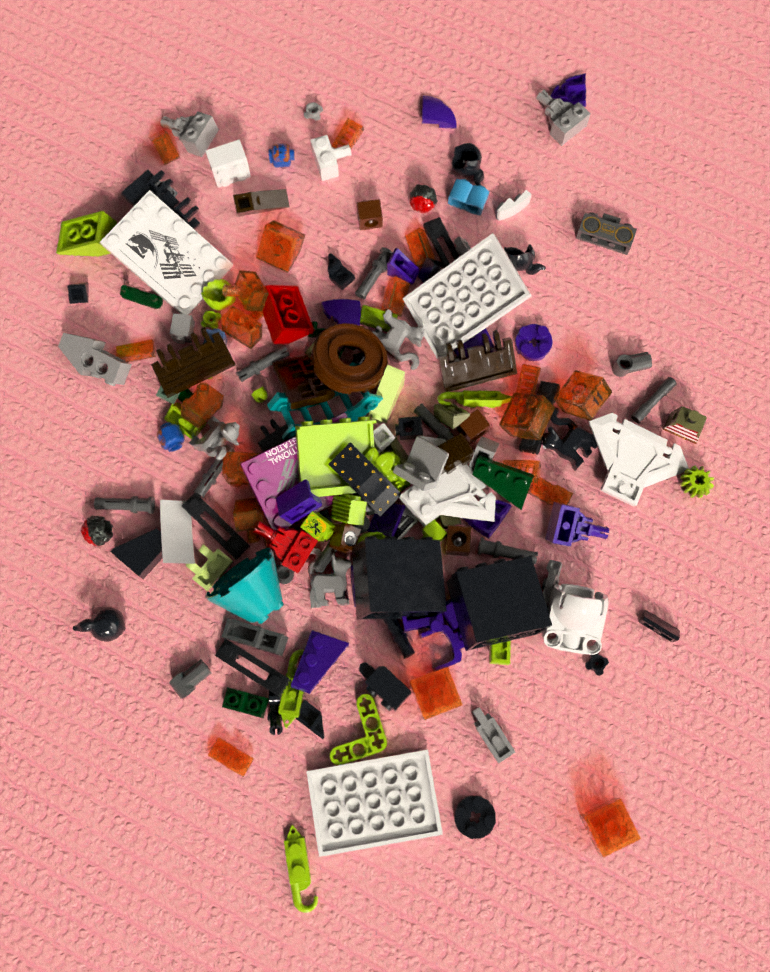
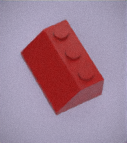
[257,285,314,344]

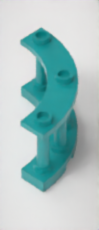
[267,363,383,440]

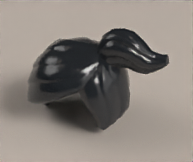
[452,143,484,186]
[504,244,546,275]
[73,607,126,642]

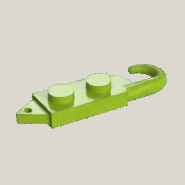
[278,649,305,729]
[284,825,318,913]

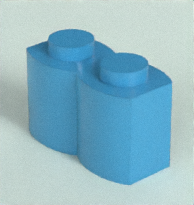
[448,179,490,216]

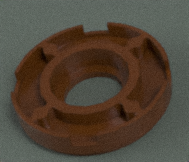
[311,323,388,395]

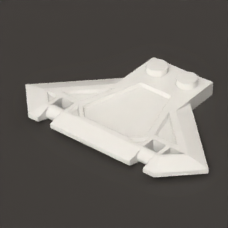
[589,413,689,507]
[399,436,496,527]

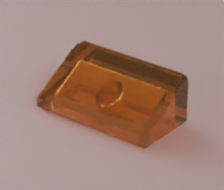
[405,227,436,267]
[381,276,410,317]
[116,339,156,362]

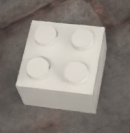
[205,140,251,188]

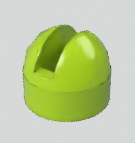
[251,387,268,403]

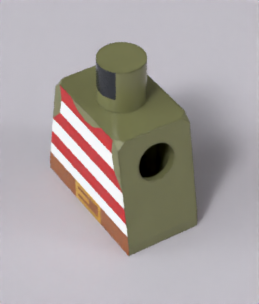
[663,406,707,444]

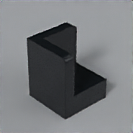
[418,257,446,283]

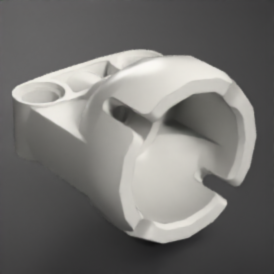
[542,584,609,655]

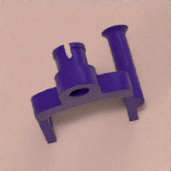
[419,620,464,672]

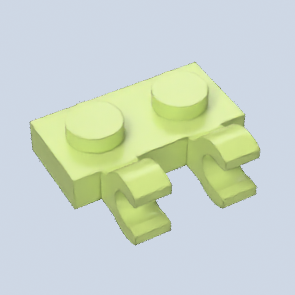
[185,544,233,591]

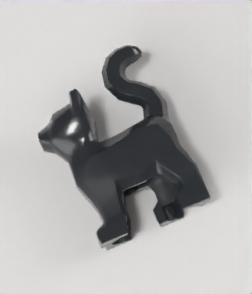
[542,408,598,471]

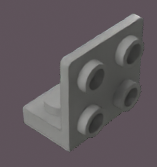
[393,436,449,491]

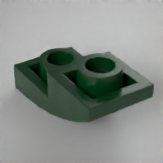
[222,687,269,719]

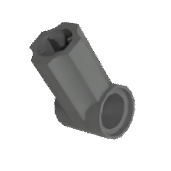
[612,352,652,377]
[169,659,212,699]

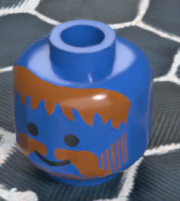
[269,143,295,168]
[157,422,185,452]

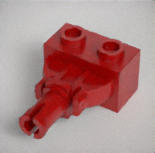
[253,521,318,573]

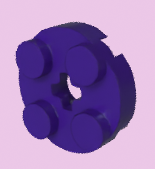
[515,324,553,361]

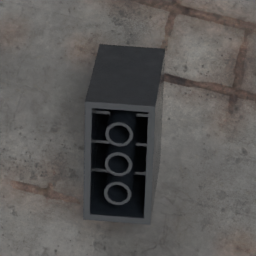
[352,536,447,619]
[446,555,553,651]

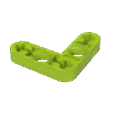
[330,694,387,765]

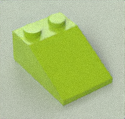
[56,211,117,257]

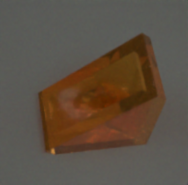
[148,129,180,165]

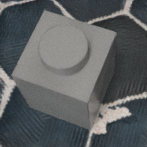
[170,313,195,344]

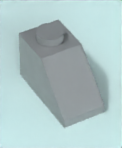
[469,436,499,471]

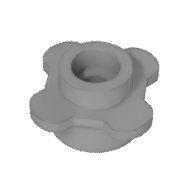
[304,102,323,121]

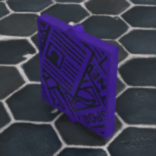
[367,503,406,537]

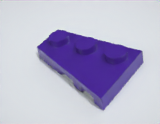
[291,630,349,694]

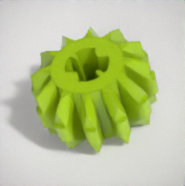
[680,465,714,498]

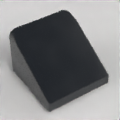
[67,283,89,304]

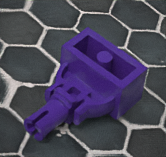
[545,502,609,547]

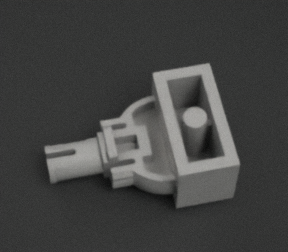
[536,90,591,146]
[160,111,219,157]

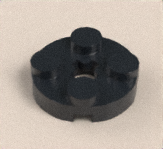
[454,796,496,839]

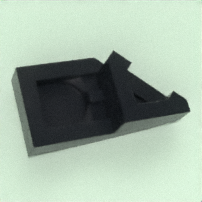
[328,253,355,290]
[295,699,325,739]

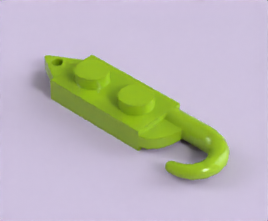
[437,390,513,408]

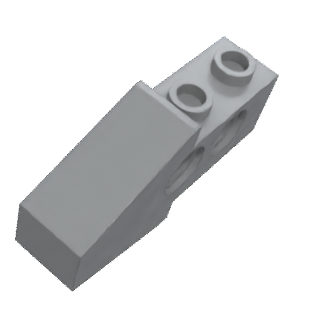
[58,333,132,386]

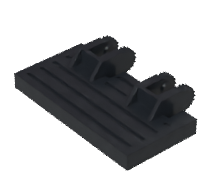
[121,170,200,229]

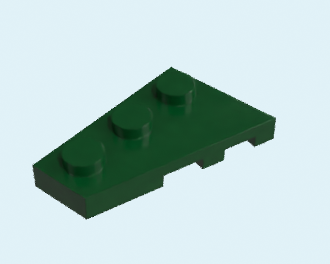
[472,455,534,510]

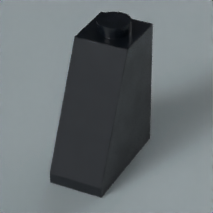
[110,528,163,579]

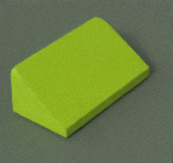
[164,402,206,439]

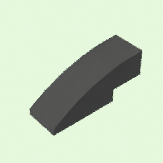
[222,618,289,656]

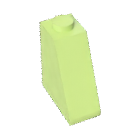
[369,365,405,424]

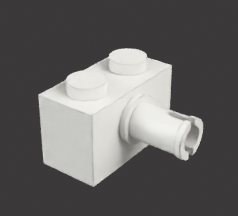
[310,135,351,181]

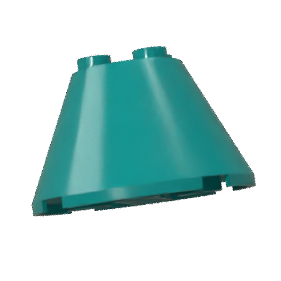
[205,548,284,624]

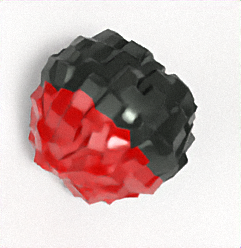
[410,184,438,214]
[81,515,113,546]

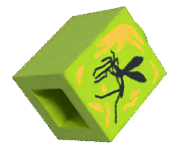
[300,511,335,541]

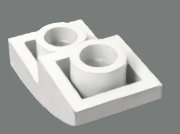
[496,190,532,221]

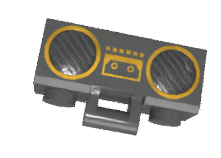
[576,212,637,255]

